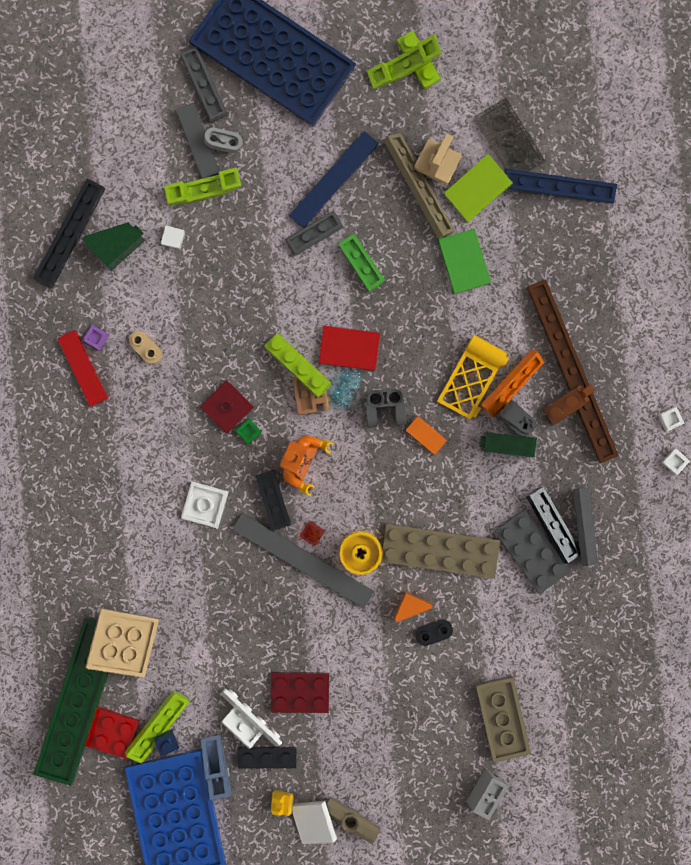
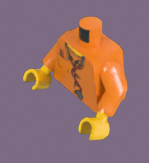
[280,435,334,496]

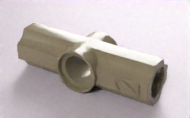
[326,796,380,844]

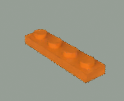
[481,349,545,418]

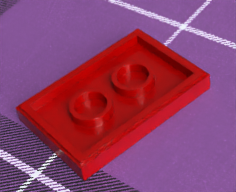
[319,326,380,371]

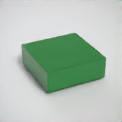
[235,418,262,445]

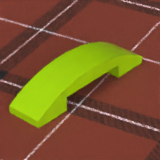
[367,34,442,89]
[164,167,242,205]

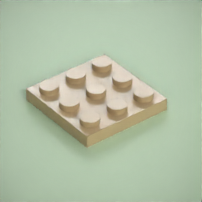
[85,608,159,678]

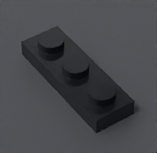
[256,470,291,531]
[238,747,296,769]

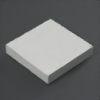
[181,481,229,529]
[292,801,337,844]

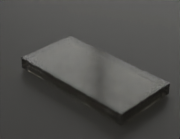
[473,98,545,172]

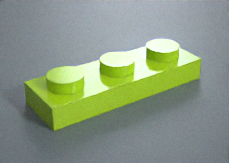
[396,31,441,90]

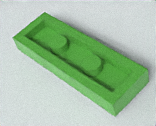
[338,234,385,292]

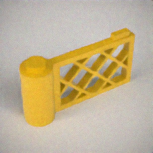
[437,335,509,420]

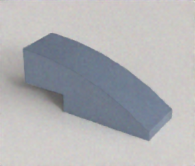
[201,735,232,800]

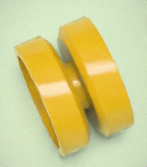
[339,530,382,575]

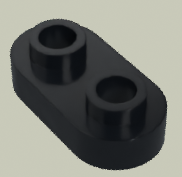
[415,619,453,646]

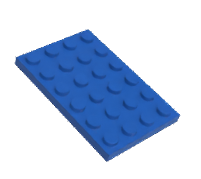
[125,749,226,865]

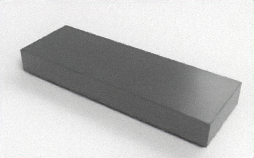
[285,210,343,256]

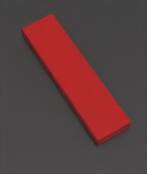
[57,330,109,407]

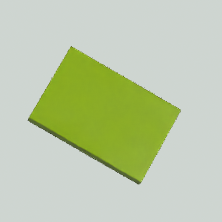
[444,154,513,223]

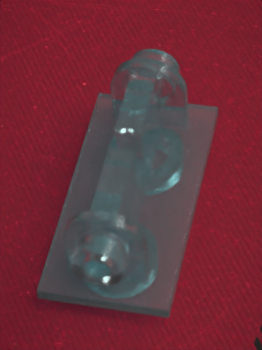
[331,368,362,408]

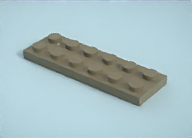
[381,523,500,579]

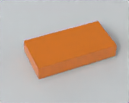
[405,416,447,455]

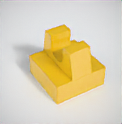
[271,790,293,816]

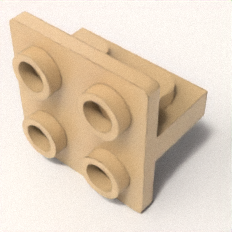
[414,134,462,185]

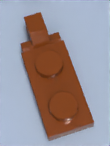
[543,384,596,425]

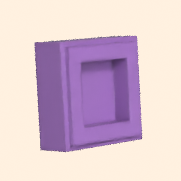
[82,324,109,351]

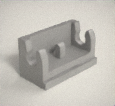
[466,768,508,820]

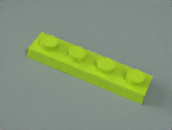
[264,333,332,398]
[125,690,190,763]

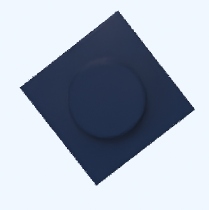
[154,729,179,757]

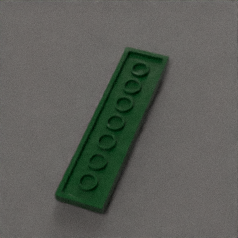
[33,618,109,786]

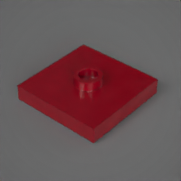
[200,380,254,434]

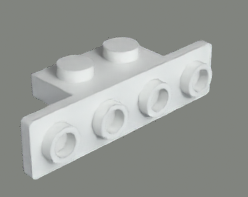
[220,689,282,749]

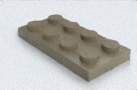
[475,676,531,763]

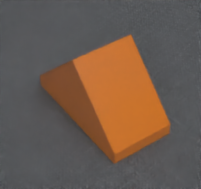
[394,591,433,622]

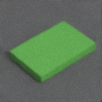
[438,229,491,294]

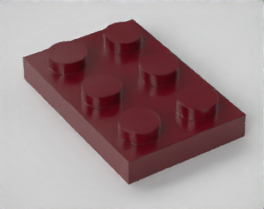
[271,672,329,713]

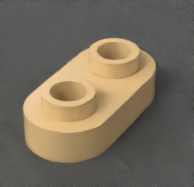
[129,331,162,364]

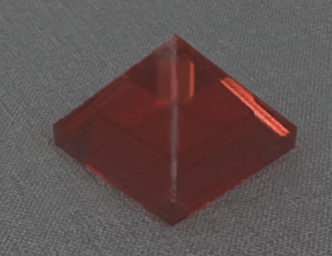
[299,520,326,547]

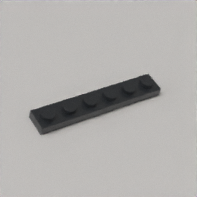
[33,178,106,288]

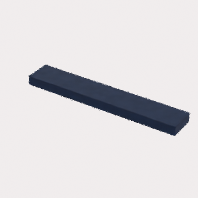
[289,131,378,228]
[504,169,617,204]

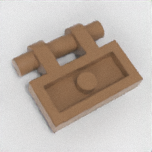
[292,372,331,415]

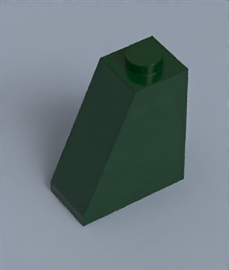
[82,222,145,271]
[479,432,537,458]

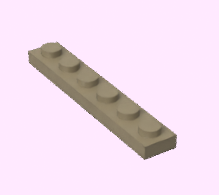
[384,133,455,239]

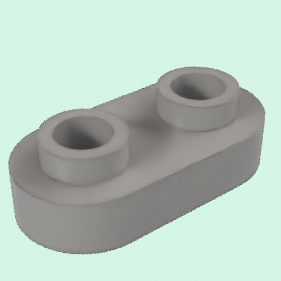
[204,128,243,153]

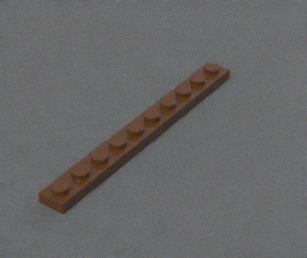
[527,279,619,463]

